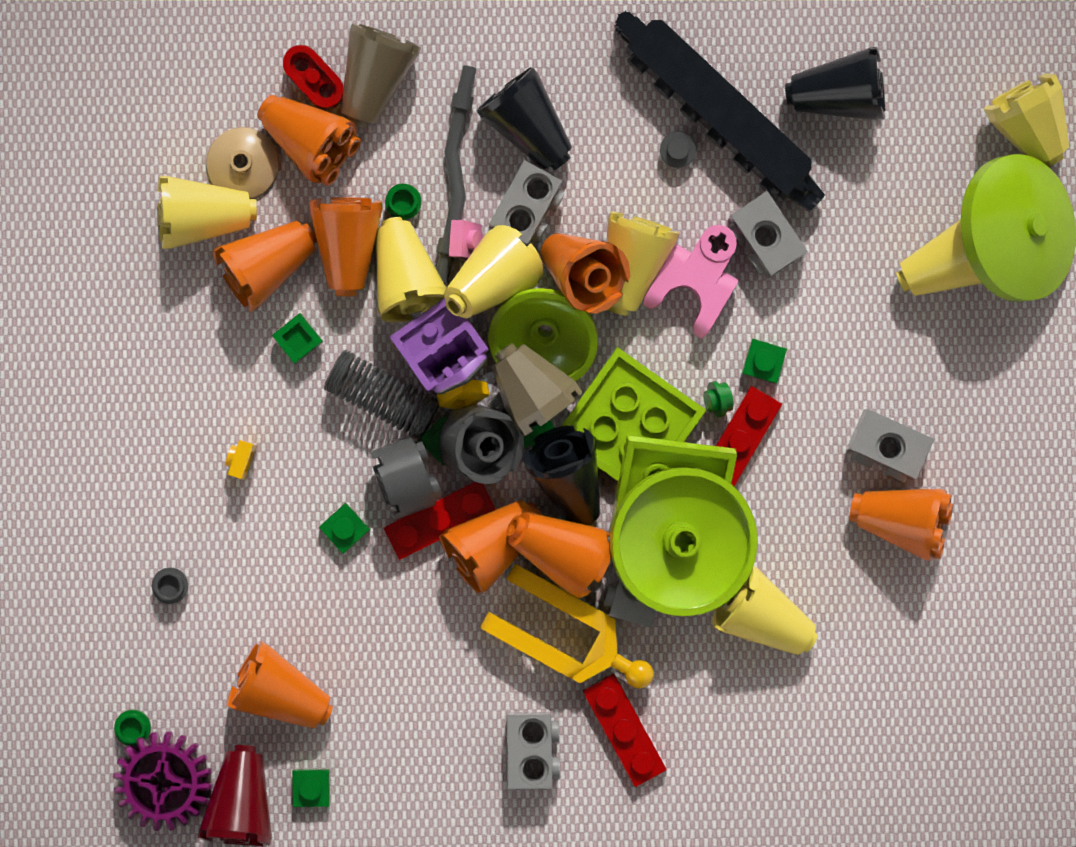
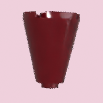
[198,745,272,846]

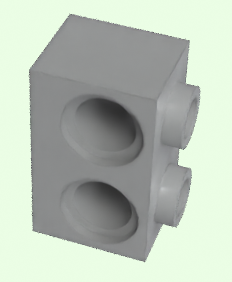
[489,160,565,246]
[507,712,560,789]

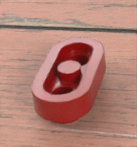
[283,45,344,110]

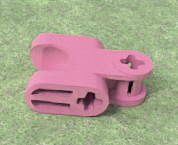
[643,225,739,339]

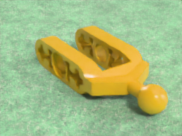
[480,564,654,689]

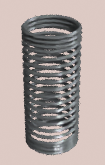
[324,349,439,441]

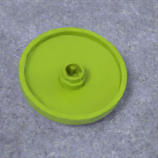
[960,154,1076,302]
[610,467,758,616]

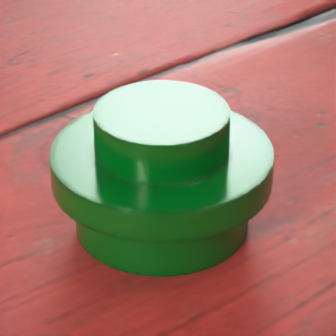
[385,183,422,220]
[703,381,734,418]
[114,709,151,746]

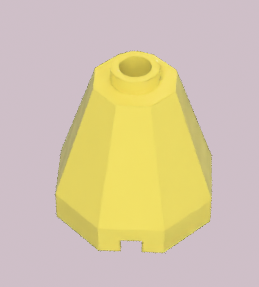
[983,73,1069,167]

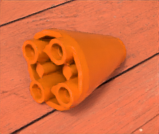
[257,95,361,186]
[849,489,954,561]

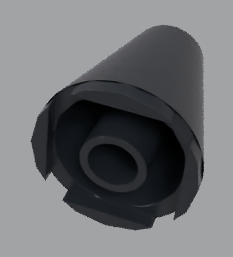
[785,47,886,120]
[476,67,572,170]
[523,425,601,526]

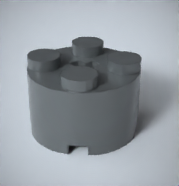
[439,405,524,484]
[369,437,442,521]

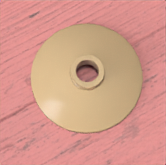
[206,127,279,199]

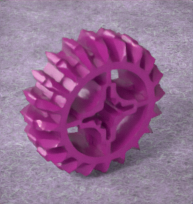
[113,731,213,831]

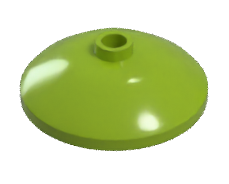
[488,288,598,381]

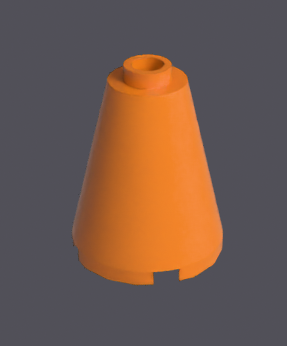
[309,197,383,297]
[212,220,317,313]
[540,233,630,314]
[439,500,542,594]
[507,512,611,598]
[226,641,333,729]

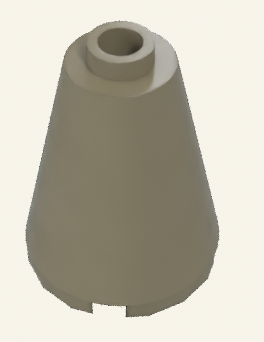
[341,23,421,128]

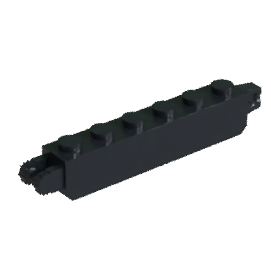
[614,10,825,212]

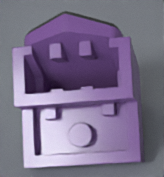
[390,298,489,394]

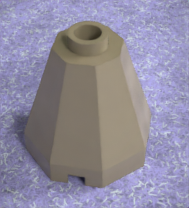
[492,343,583,436]

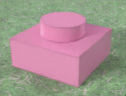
[449,220,483,260]

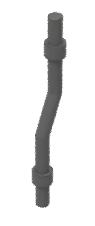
[436,65,477,284]

